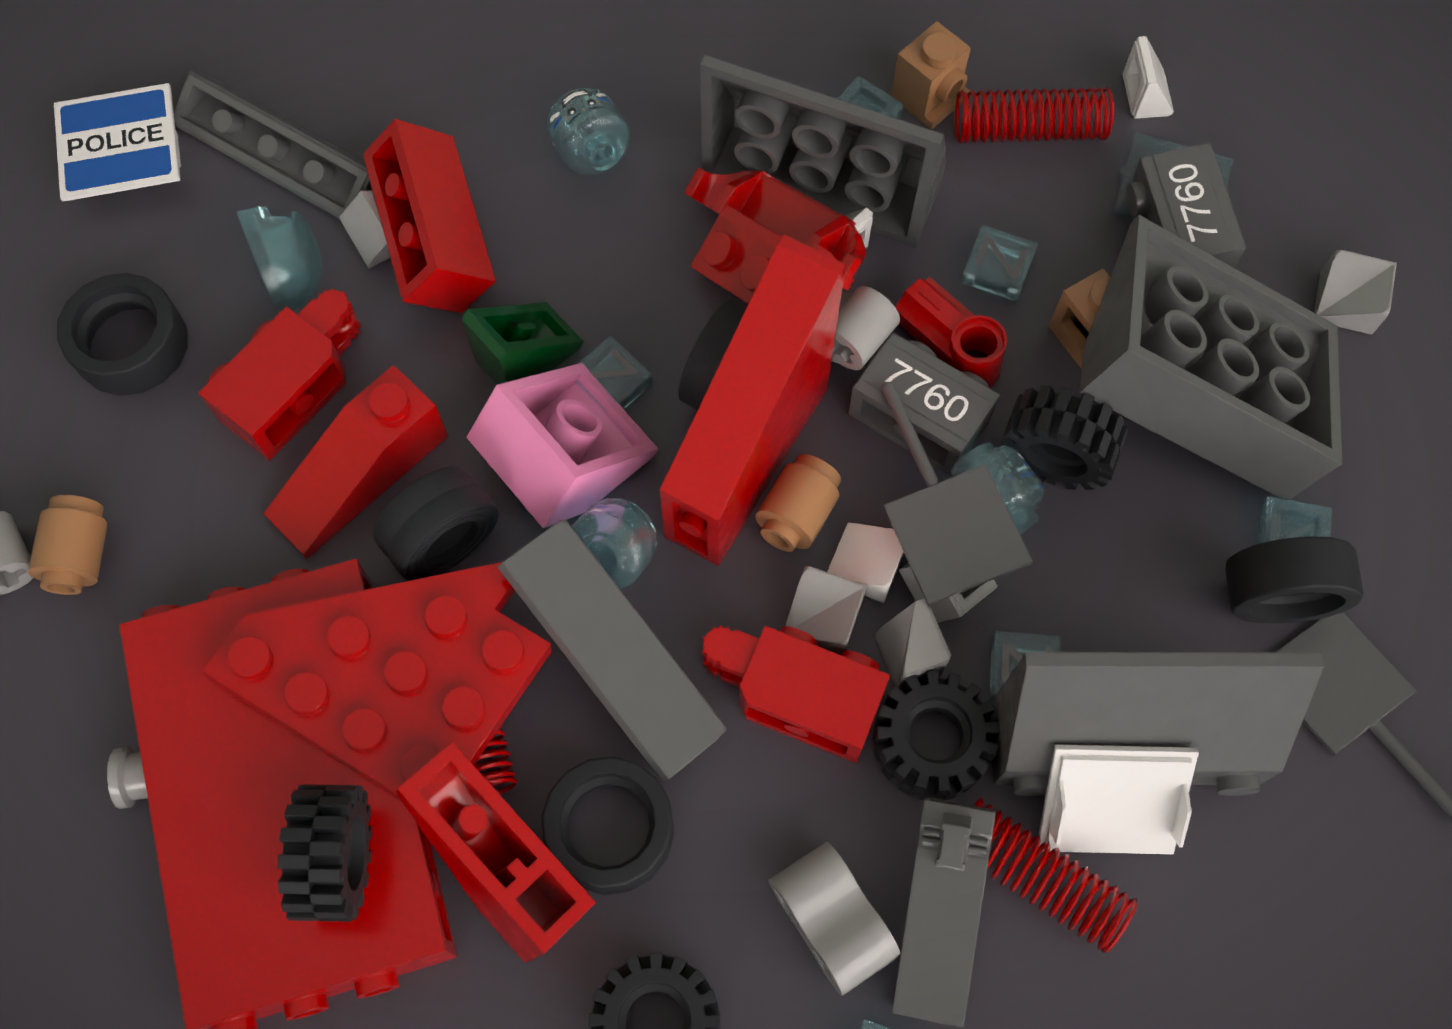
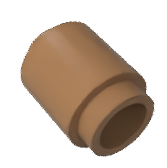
[755,454,841,552]
[28,495,108,595]

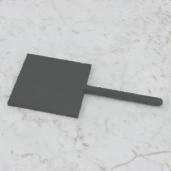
[882,382,1033,606]
[1276,612,1452,819]

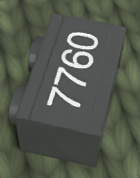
[1126,143,1246,268]
[848,332,1000,477]

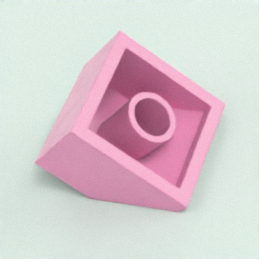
[466,363,659,528]

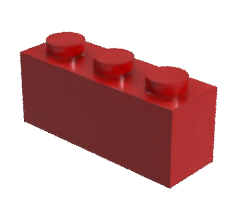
[363,119,496,313]

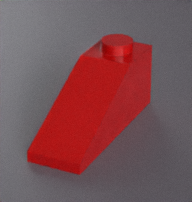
[263,365,448,559]
[395,742,596,963]

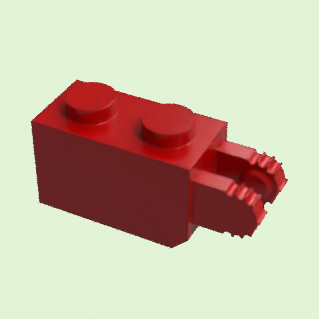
[198,288,361,461]
[702,625,890,763]

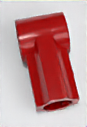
[895,277,1008,388]

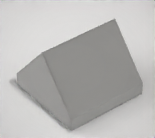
[339,190,391,269]

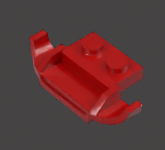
[684,167,866,304]

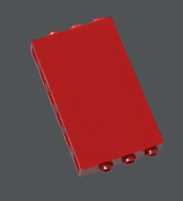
[119,558,458,1029]

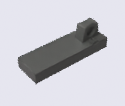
[892,797,996,1028]

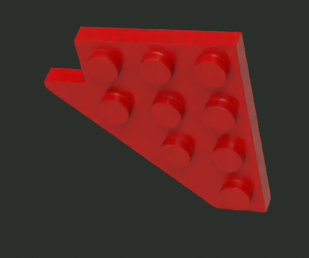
[201,561,552,801]

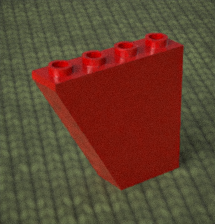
[660,234,846,567]

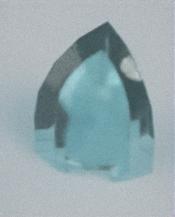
[237,206,323,313]

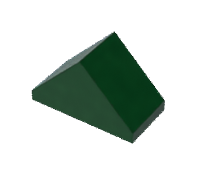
[462,302,584,385]

